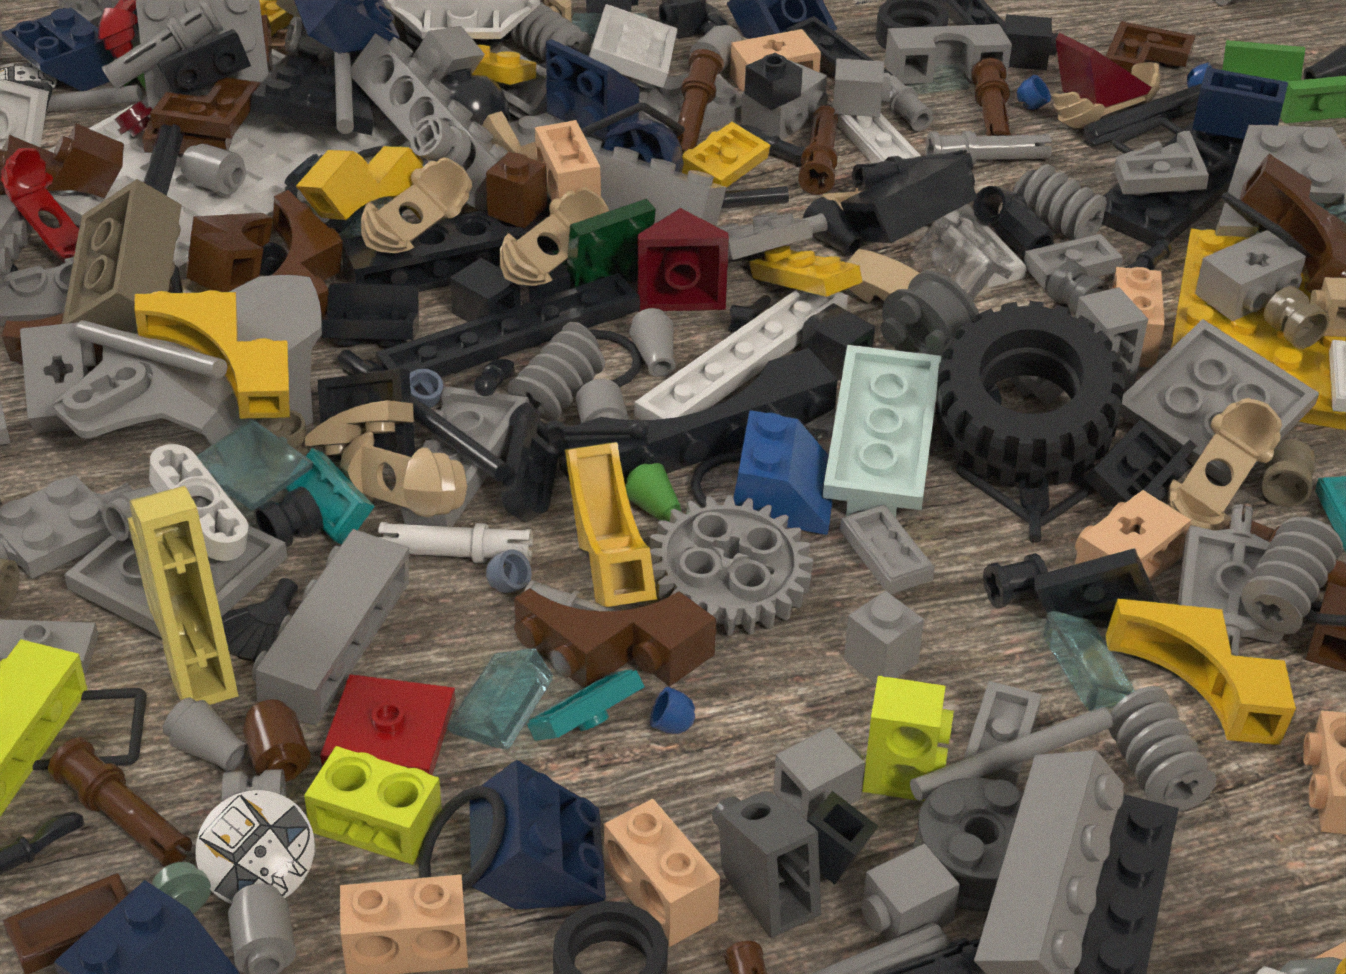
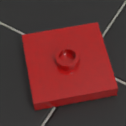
[320,674,456,775]

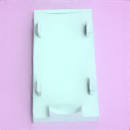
[823,345,941,518]

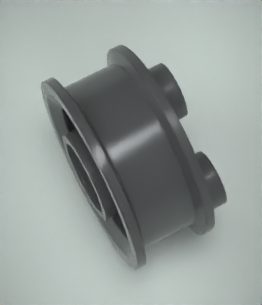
[880,271,979,362]
[913,778,1023,911]

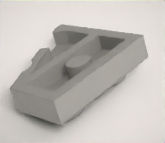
[1114,131,1209,195]

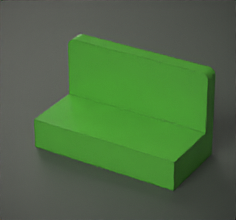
[1222,40,1306,82]
[1280,76,1346,123]

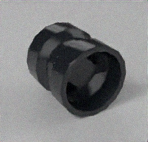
[254,486,324,548]

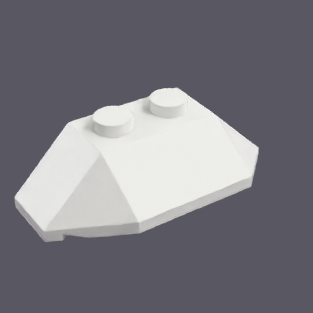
[383,0,540,41]

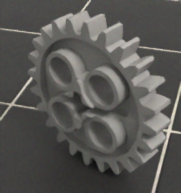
[649,495,813,635]

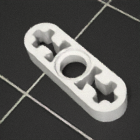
[149,444,248,561]

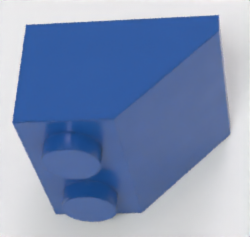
[733,410,833,535]

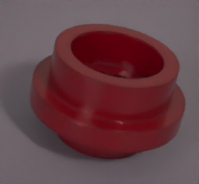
[114,100,153,137]

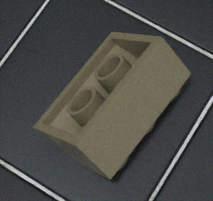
[62,179,182,334]

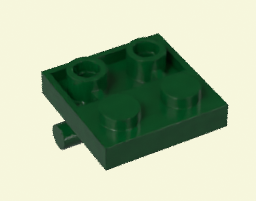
[553,198,656,289]

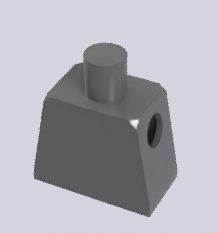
[712,791,821,938]

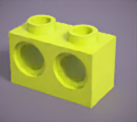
[862,676,954,801]
[304,746,442,865]

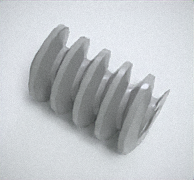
[510,1,591,63]
[1013,164,1107,240]
[507,322,605,421]
[1241,517,1343,635]
[1108,686,1217,811]

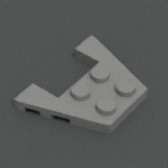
[1216,125,1346,237]

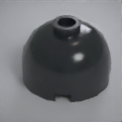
[442,68,511,125]

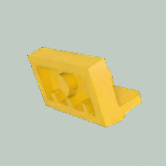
[682,122,771,188]

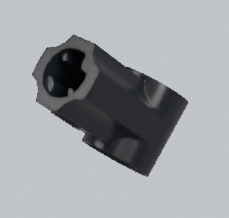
[973,186,1055,257]

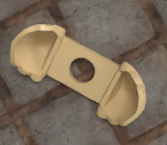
[1051,62,1161,129]
[361,157,472,253]
[500,187,609,286]
[1167,398,1282,531]
[340,432,467,518]

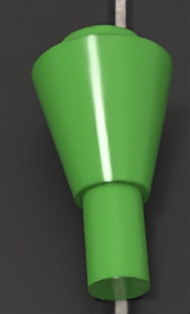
[625,463,683,522]

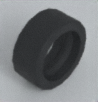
[876,0,949,50]
[553,901,668,974]

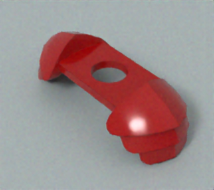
[98,0,138,58]
[1,148,79,263]

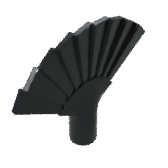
[221,578,298,662]

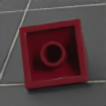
[1055,33,1152,108]
[638,208,729,312]

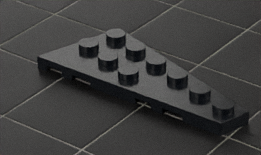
[250,50,374,136]

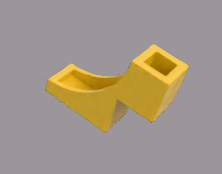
[296,146,445,220]
[135,290,290,419]
[565,442,657,607]
[1106,599,1296,745]

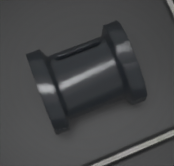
[983,553,1048,609]

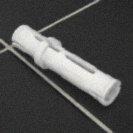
[378,522,533,563]

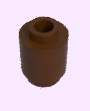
[243,699,311,782]

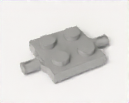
[718,212,827,260]
[0,475,133,579]
[1177,504,1284,656]

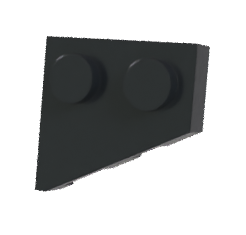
[317,368,415,457]
[1034,548,1160,628]

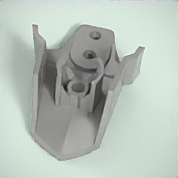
[53,275,322,483]

